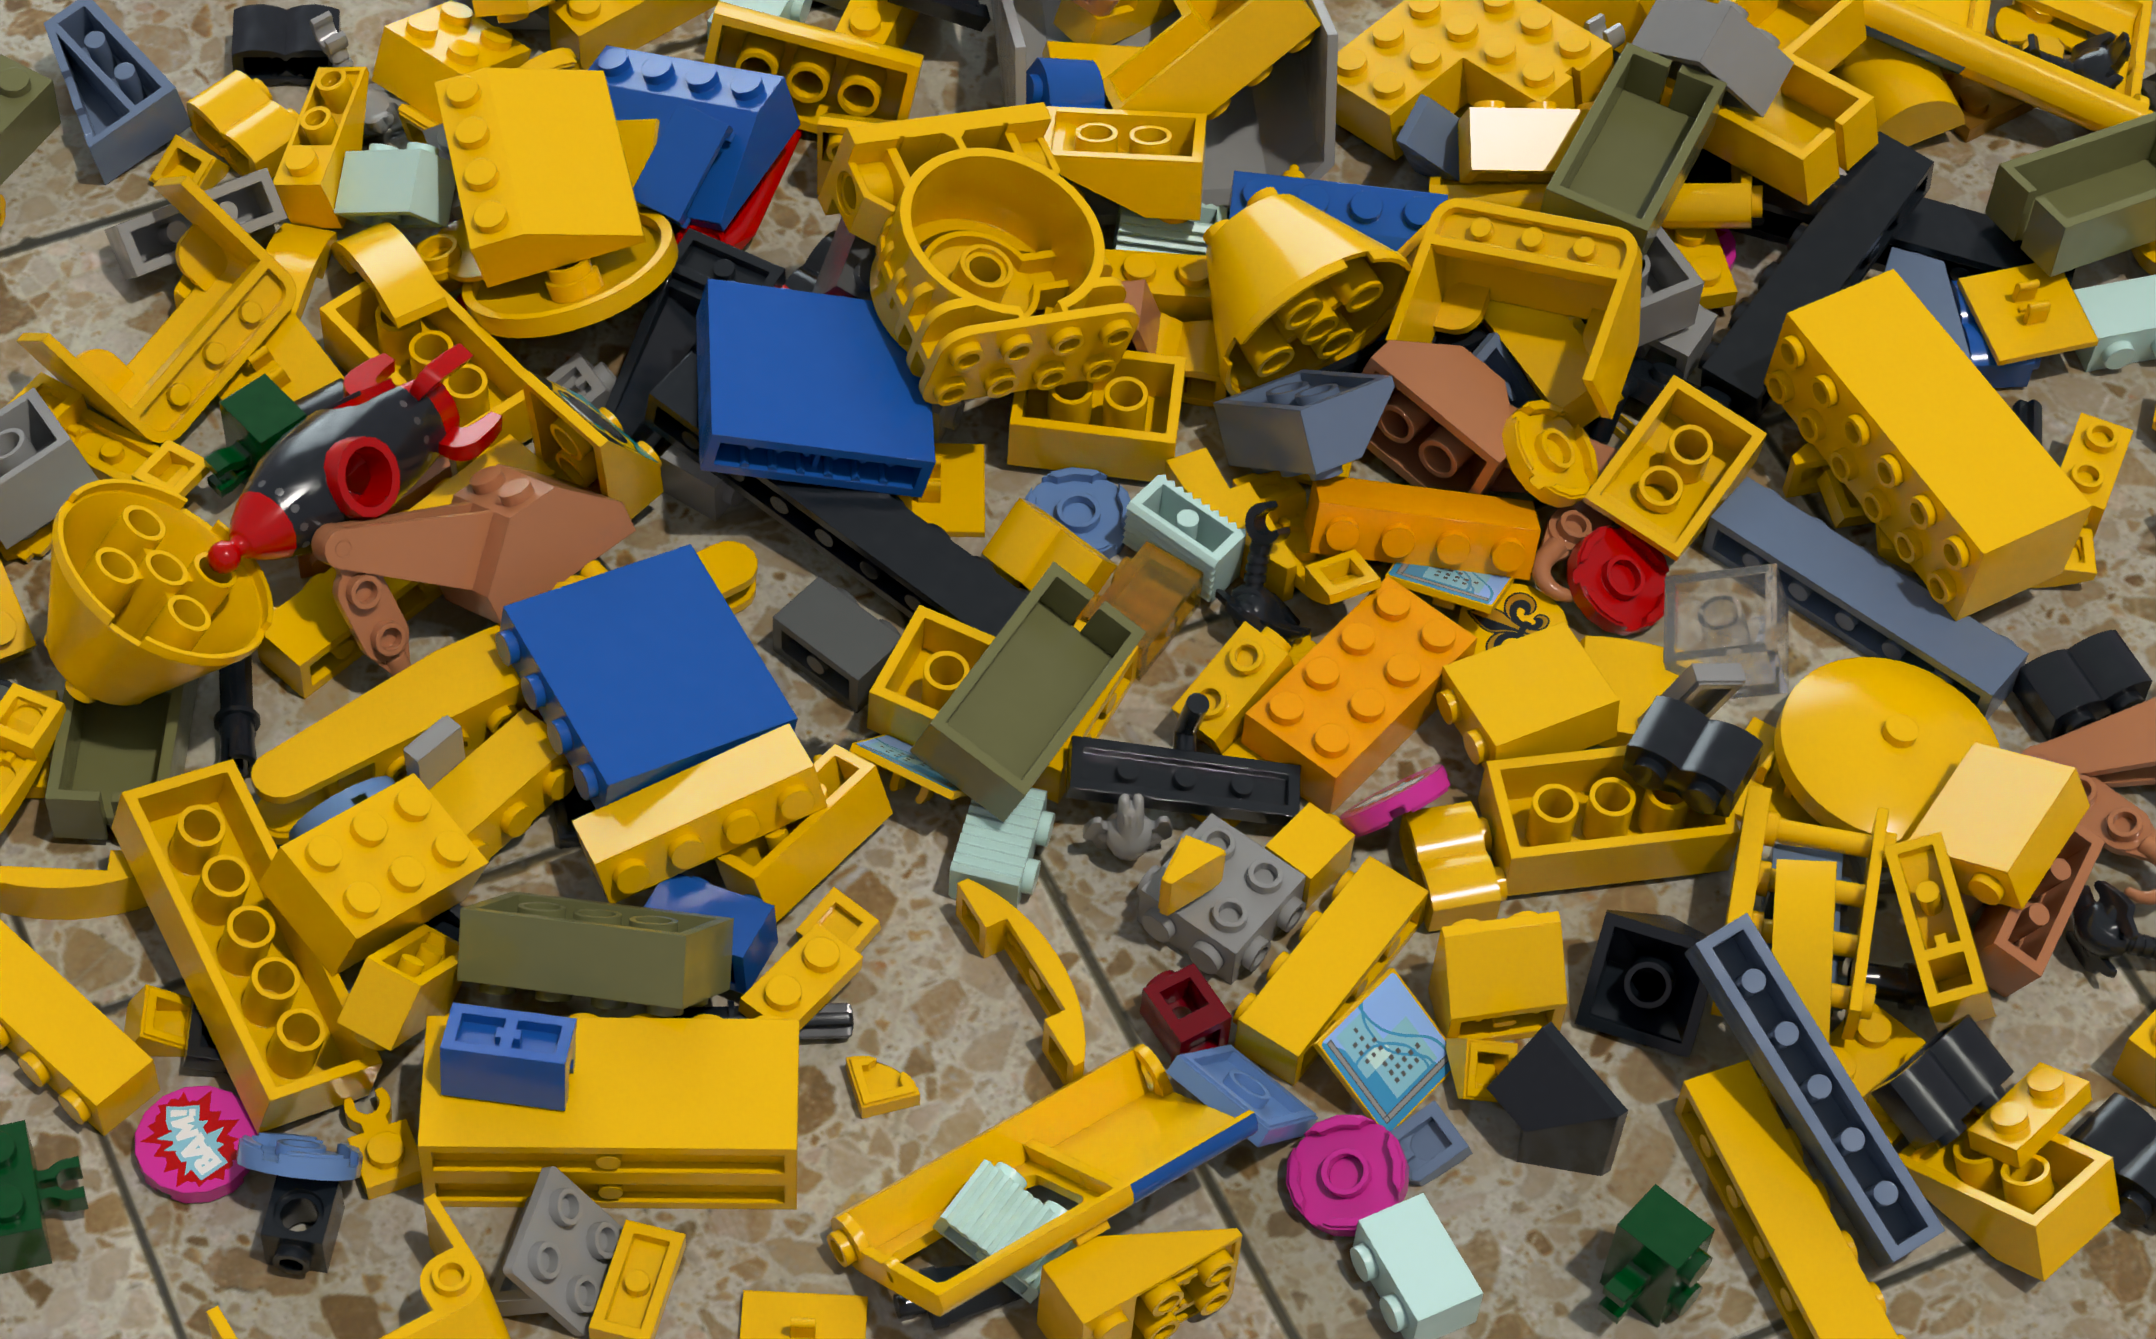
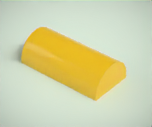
[703,1,924,134]
[1828,36,1965,147]

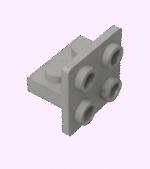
[491,1166,623,1336]

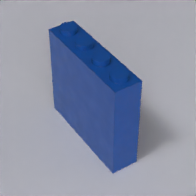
[696,278,936,498]
[495,544,798,810]

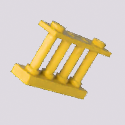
[1711,784,1897,1040]

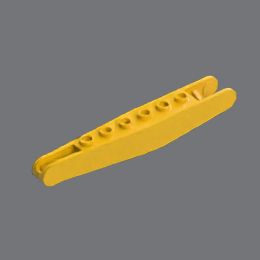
[251,541,758,845]

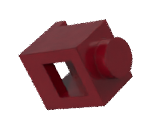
[1140,963,1232,1064]

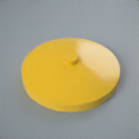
[462,206,679,338]
[1774,657,2000,843]

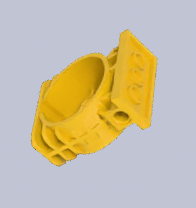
[818,102,1140,406]

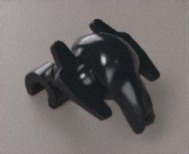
[2001,31,2131,89]
[1215,500,1311,642]
[2065,880,2156,978]

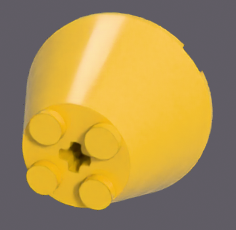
[1203,187,1412,396]
[44,479,273,706]

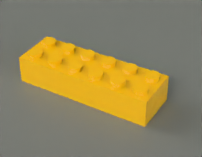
[111,759,383,1134]

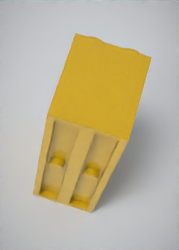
[1763,269,2092,621]
[417,1013,799,1210]

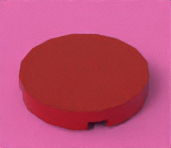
[1567,525,1672,636]

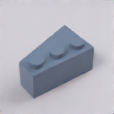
[44,0,192,185]

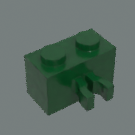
[204,374,307,498]
[0,1120,89,1274]
[1597,1184,1715,1328]

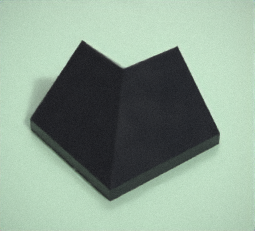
[1574,910,1709,1058]
[1487,1022,1628,1176]

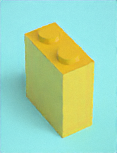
[1436,621,1620,769]
[1909,742,2090,910]

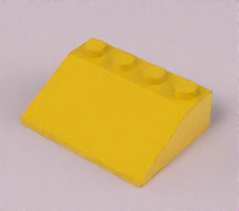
[434,67,646,288]

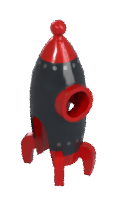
[207,343,502,574]

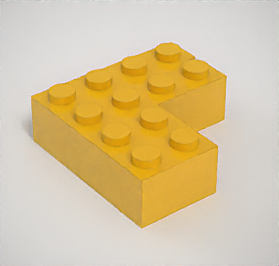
[1103,0,1321,120]
[1336,0,1614,160]
[1660,0,1879,206]

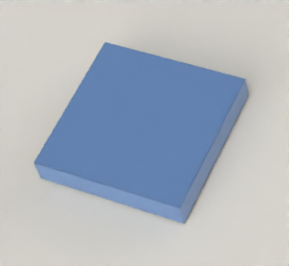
[1166,1044,1318,1147]

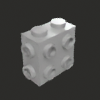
[1137,813,1306,985]

